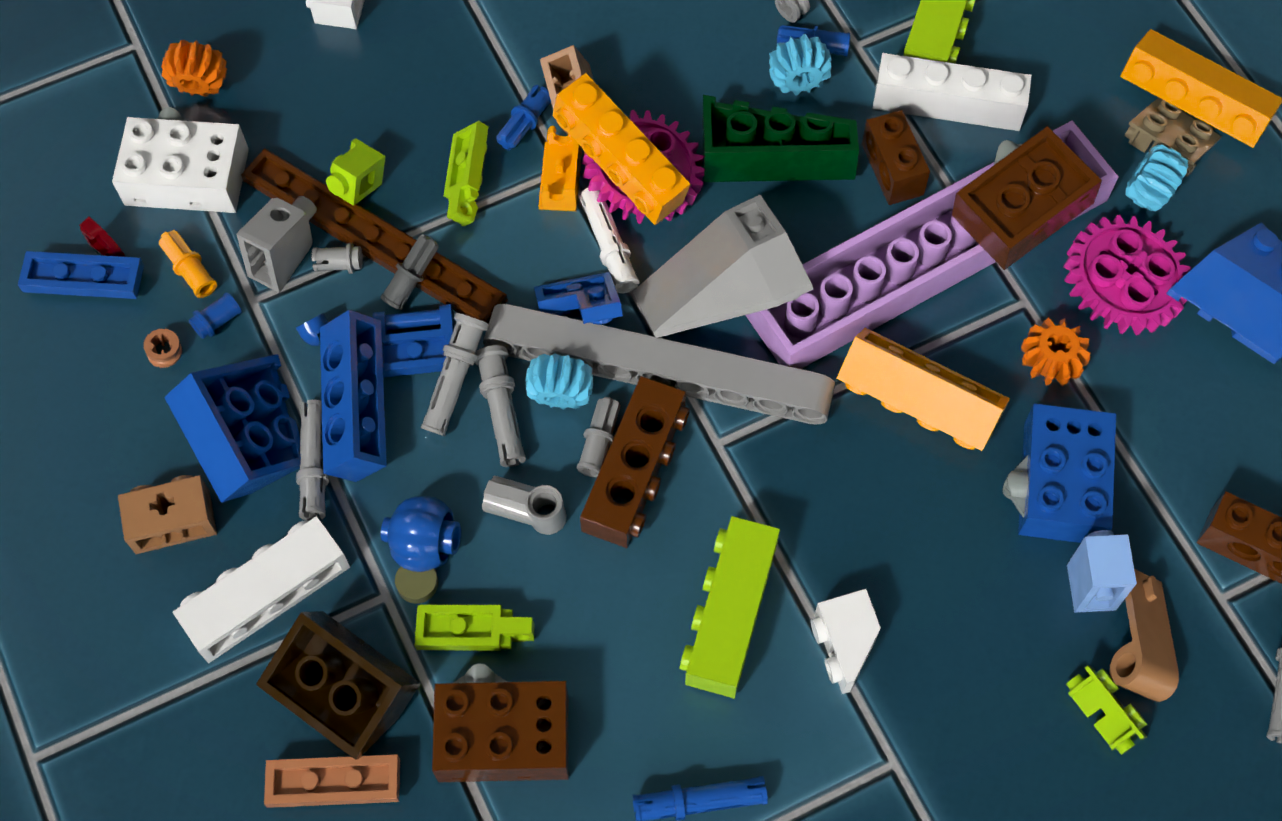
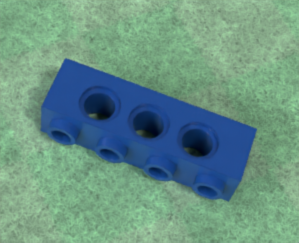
[320,310,387,482]

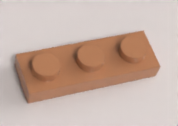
[264,754,400,808]

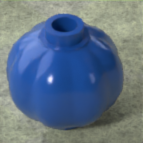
[381,496,461,572]

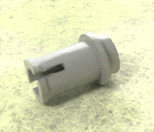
[312,243,363,274]

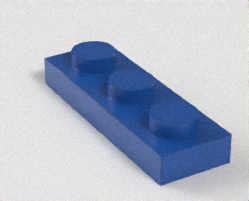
[18,251,144,299]

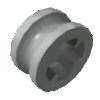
[775,0,810,23]

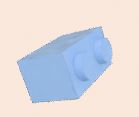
[1067,530,1137,613]

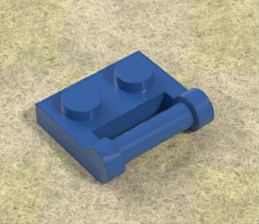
[373,304,454,378]

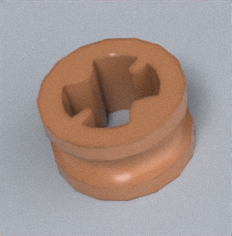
[143,329,182,368]

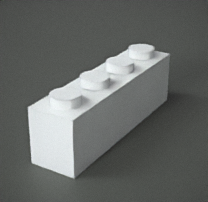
[872,53,1032,131]
[172,516,350,664]

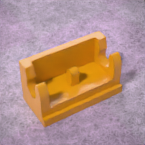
[538,125,582,211]

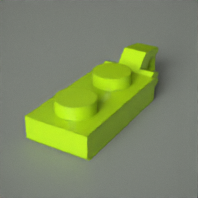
[443,121,489,226]
[414,605,535,651]

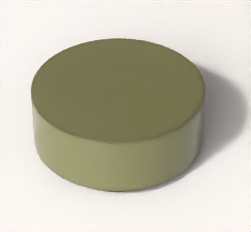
[395,567,438,604]

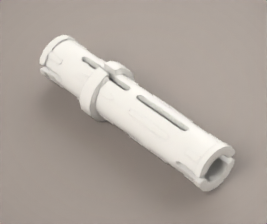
[579,188,640,293]

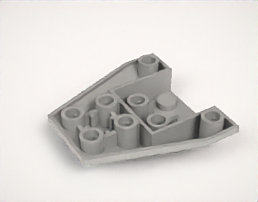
[632,195,813,338]

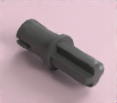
[380,234,439,310]

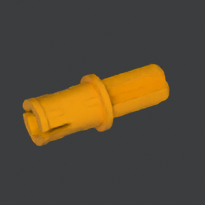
[158,230,217,298]

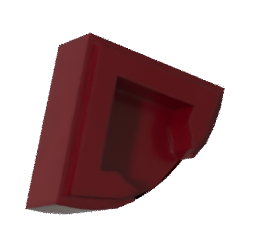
[79,216,126,257]

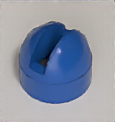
[296,313,328,346]

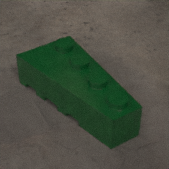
[702,95,859,182]

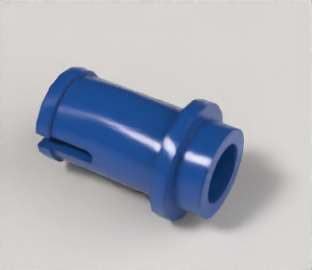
[189,292,242,339]

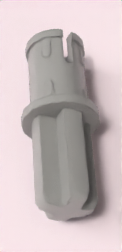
[577,397,620,477]

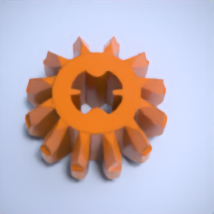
[161,40,227,97]
[1021,317,1091,387]

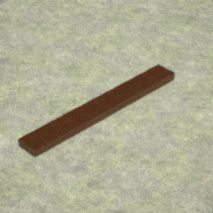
[241,148,508,324]

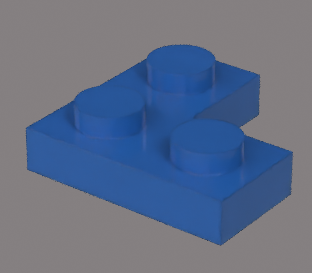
[534,272,623,325]

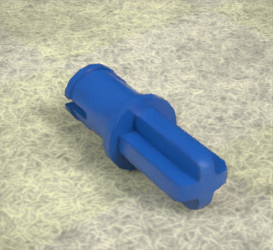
[777,25,851,57]
[496,85,551,150]

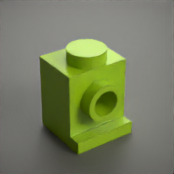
[326,138,385,206]

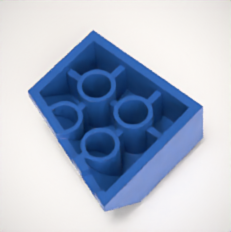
[1166,222,1282,364]
[164,354,301,503]

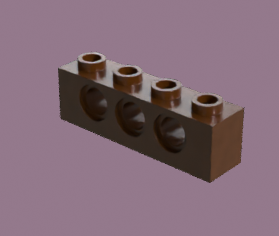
[580,376,690,548]
[1196,491,1282,584]

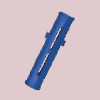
[632,776,768,821]

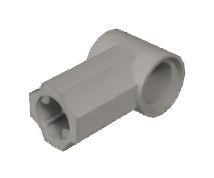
[482,475,567,535]

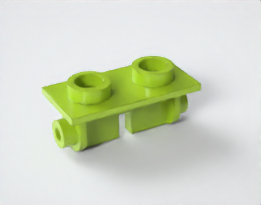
[1066,665,1147,755]

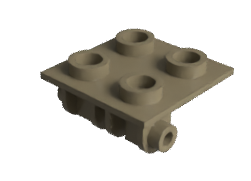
[1124,97,1222,177]

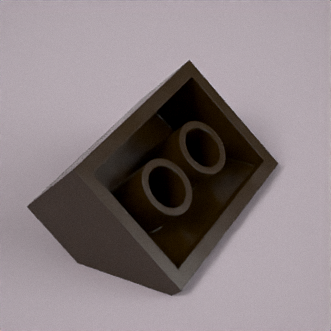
[256,611,421,760]

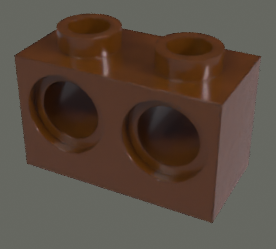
[862,110,930,205]

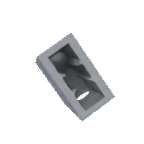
[236,196,317,293]

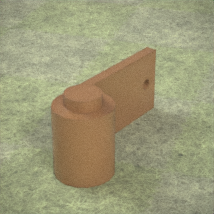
[1110,569,1179,702]

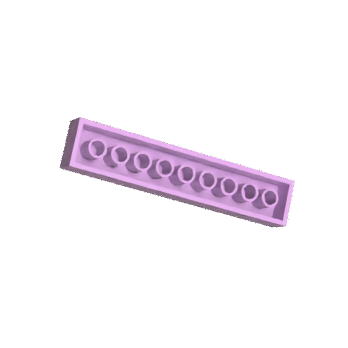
[746,121,1118,369]

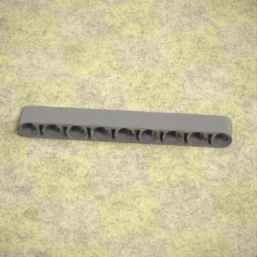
[483,304,835,424]

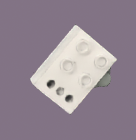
[112,107,249,213]

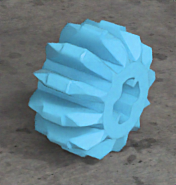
[769,34,832,96]
[1126,144,1188,211]
[525,353,593,410]

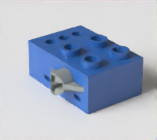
[1002,404,1116,543]

